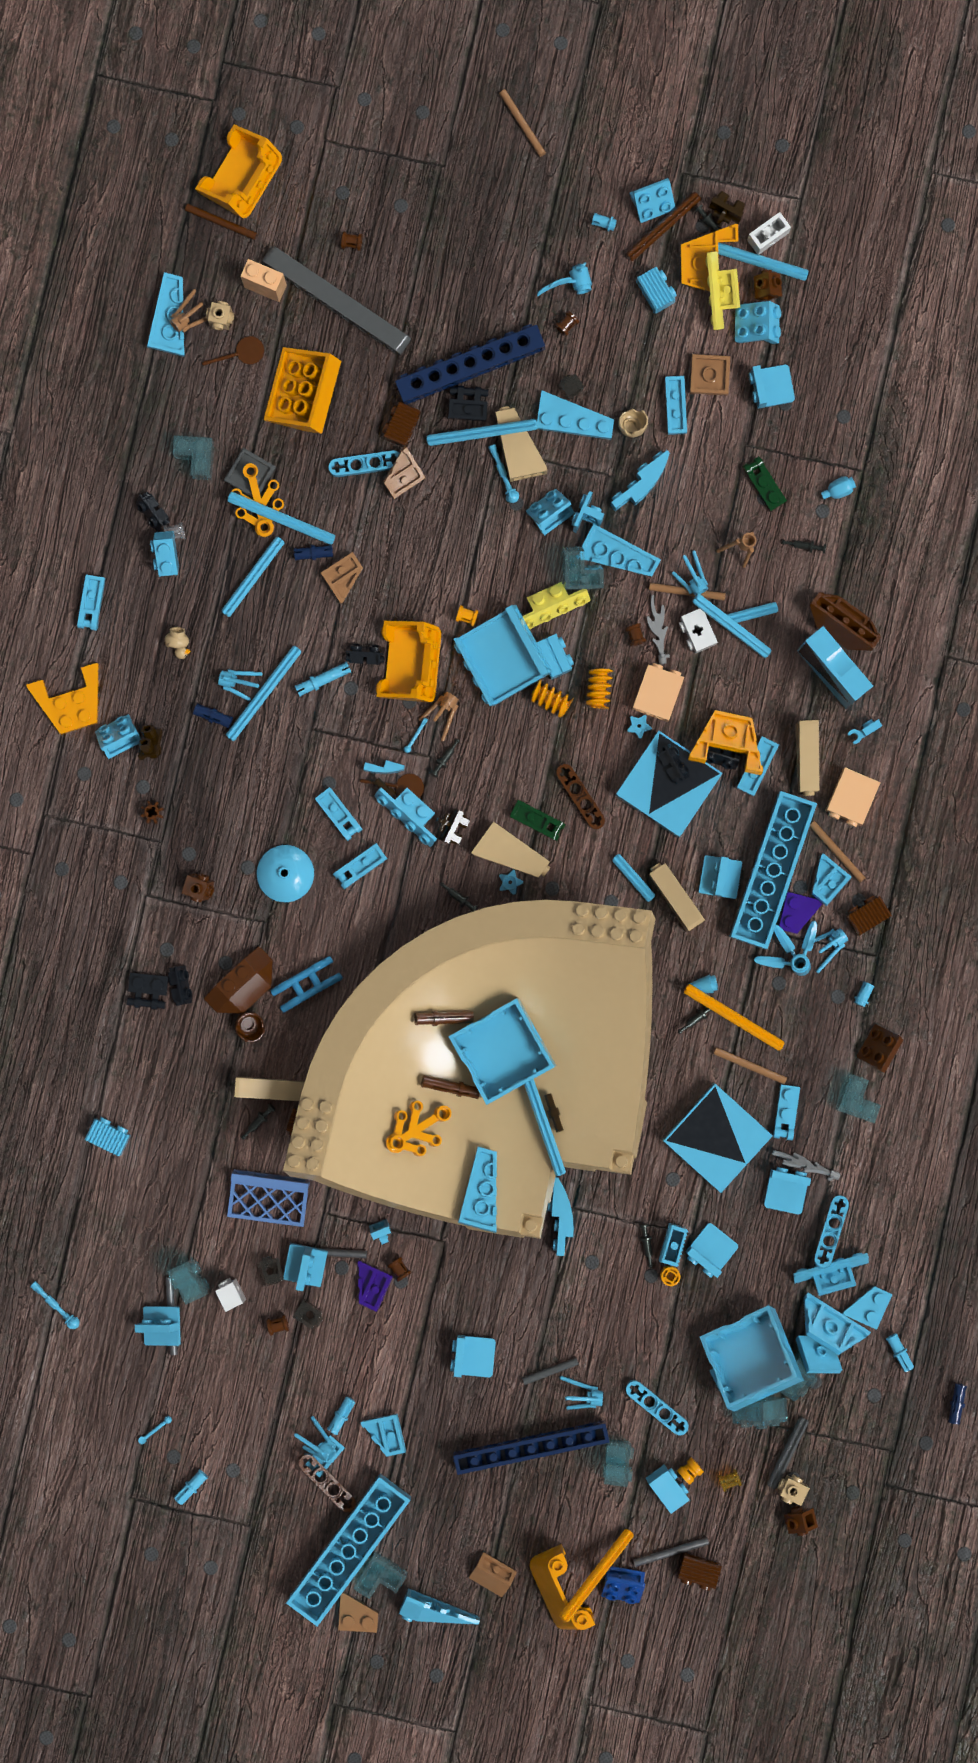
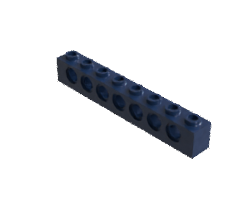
[395,324,545,405]
[453,1420,610,1475]

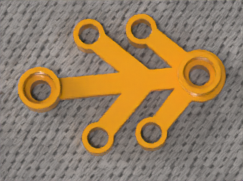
[231,463,284,537]
[386,1101,451,1156]

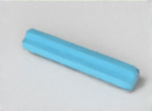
[726,602,778,623]
[612,854,655,902]

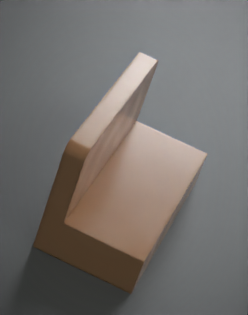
[469,1552,517,1597]

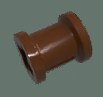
[341,231,363,251]
[554,311,579,337]
[625,623,647,647]
[387,1257,412,1282]
[266,1314,289,1336]

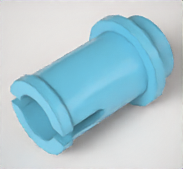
[591,213,617,232]
[854,981,875,1007]

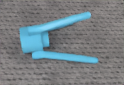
[672,550,708,596]
[218,669,262,701]
[814,928,848,973]
[560,1376,603,1410]
[294,1416,336,1462]

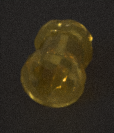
[718,1469,742,1492]

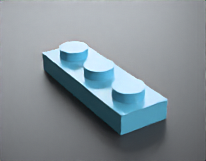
[665,376,687,435]
[737,736,779,797]

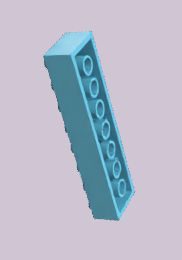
[729,791,817,950]
[286,1473,411,1627]

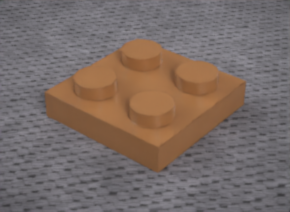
[690,354,730,396]

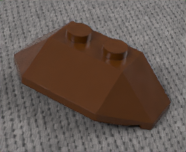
[810,592,881,651]
[204,946,273,1013]

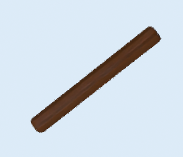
[626,192,701,261]

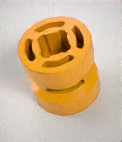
[660,1265,680,1286]
[677,1457,704,1485]

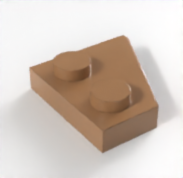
[383,446,426,499]
[321,552,363,604]
[338,1591,378,1633]

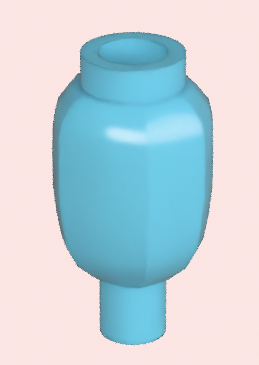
[821,476,856,499]

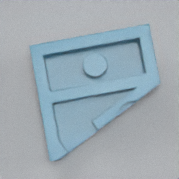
[812,853,851,907]
[842,1286,892,1330]
[361,1414,406,1457]

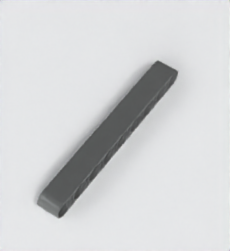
[261,246,411,356]

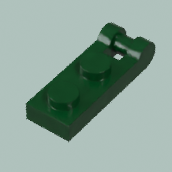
[742,456,787,512]
[509,800,566,841]

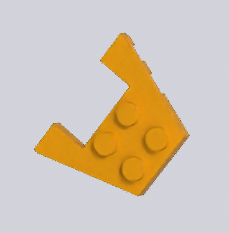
[681,224,739,292]
[26,663,99,735]
[688,710,763,775]

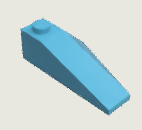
[399,1588,480,1625]

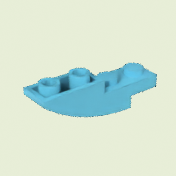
[611,450,670,511]
[548,1177,574,1256]

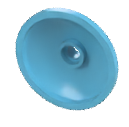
[257,845,314,902]

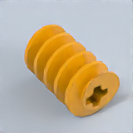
[586,668,613,709]
[531,679,574,718]

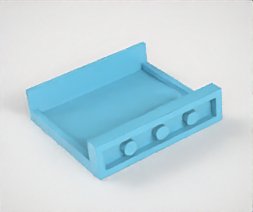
[454,605,552,706]

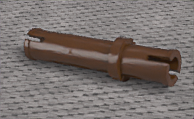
[414,1011,474,1026]
[421,1075,480,1099]

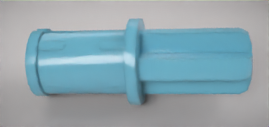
[886,1333,914,1372]
[327,1397,355,1435]
[174,1469,208,1505]

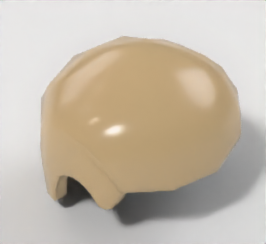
[618,408,648,438]

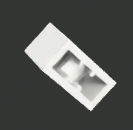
[747,212,791,255]
[679,609,718,654]
[215,1278,246,1312]

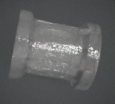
[163,522,186,539]

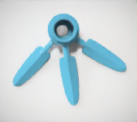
[537,262,592,296]
[754,921,817,976]

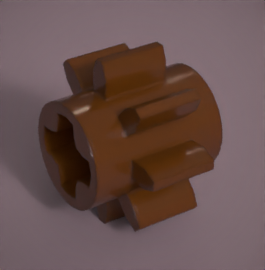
[141,801,165,824]

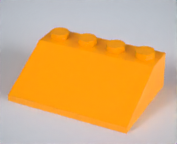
[263,347,341,434]

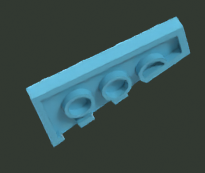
[147,272,184,357]
[537,390,614,440]
[576,524,661,577]
[458,1147,497,1233]

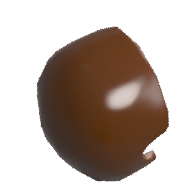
[235,1012,265,1043]

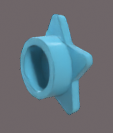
[627,715,652,739]
[499,870,523,895]

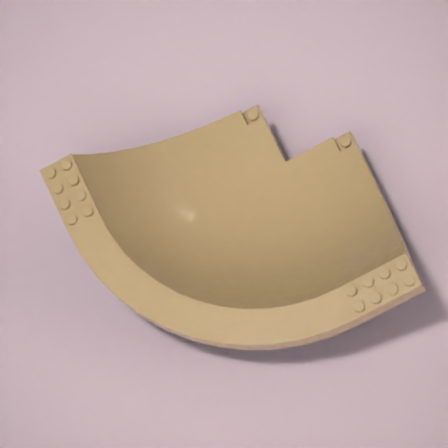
[283,900,656,1239]

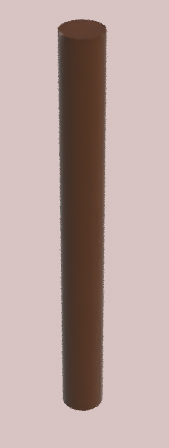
[185,204,257,240]

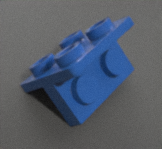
[601,1566,645,1604]

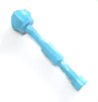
[488,444,519,503]
[30,1281,80,1329]

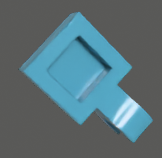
[847,719,882,745]

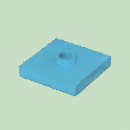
[796,1336,842,1373]

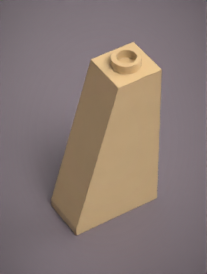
[495,406,547,482]
[795,720,819,796]
[471,822,551,878]
[648,862,705,932]
[234,1077,305,1101]

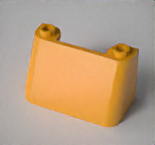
[195,124,282,218]
[376,621,441,702]
[530,1544,595,1630]

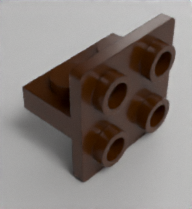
[857,1024,903,1073]

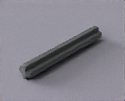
[767,1417,809,1489]

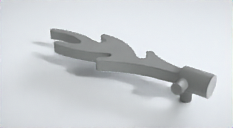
[646,595,670,665]
[772,1151,840,1181]

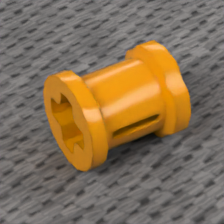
[456,605,479,627]

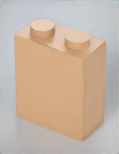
[240,259,287,302]
[632,663,684,722]
[825,768,881,827]

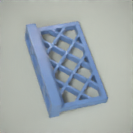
[227,1169,310,1227]

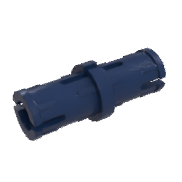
[294,545,333,561]
[193,703,233,728]
[948,1384,967,1425]

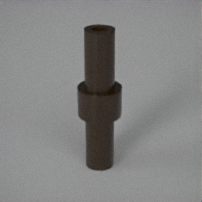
[373,777,398,800]
[544,1093,564,1133]

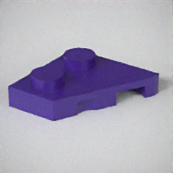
[779,892,823,934]
[358,1261,393,1312]

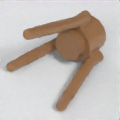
[169,289,208,333]
[716,532,757,568]
[419,692,459,742]

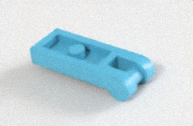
[77,575,105,631]
[315,787,363,841]
[333,843,387,890]
[773,1084,800,1141]

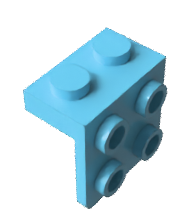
[735,301,781,344]
[749,365,795,409]
[764,1167,811,1214]
[685,1223,738,1278]
[450,1335,496,1377]

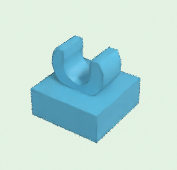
[369,1219,391,1244]

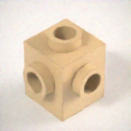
[206,301,234,330]
[777,1475,810,1506]

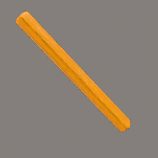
[684,984,785,1050]
[559,1529,634,1622]

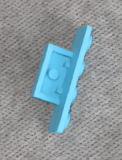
[374,787,437,847]
[793,1253,869,1296]

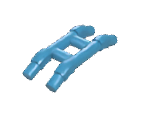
[271,956,343,1013]

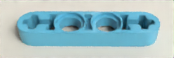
[329,451,400,477]
[814,1196,849,1269]
[626,1380,689,1435]

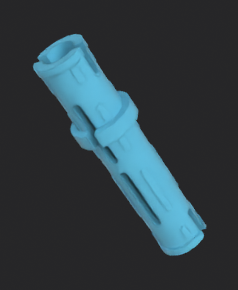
[295,662,351,697]

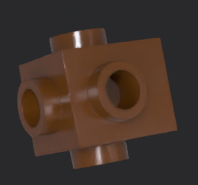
[754,270,782,301]
[182,873,215,902]
[784,1506,818,1536]

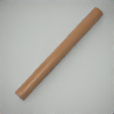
[499,89,546,157]
[649,583,726,601]
[809,821,866,882]
[713,1047,787,1084]

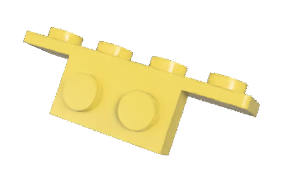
[706,251,740,330]
[523,582,591,629]

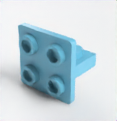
[630,178,675,223]
[526,489,575,536]
[571,491,604,533]
[95,714,141,759]
[699,855,742,899]
[283,1243,328,1291]
[135,1306,181,1346]

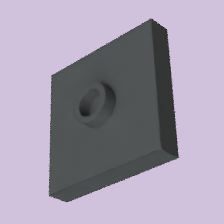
[224,448,276,498]

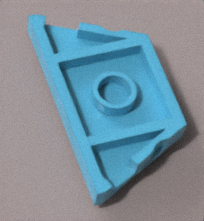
[804,1293,871,1355]

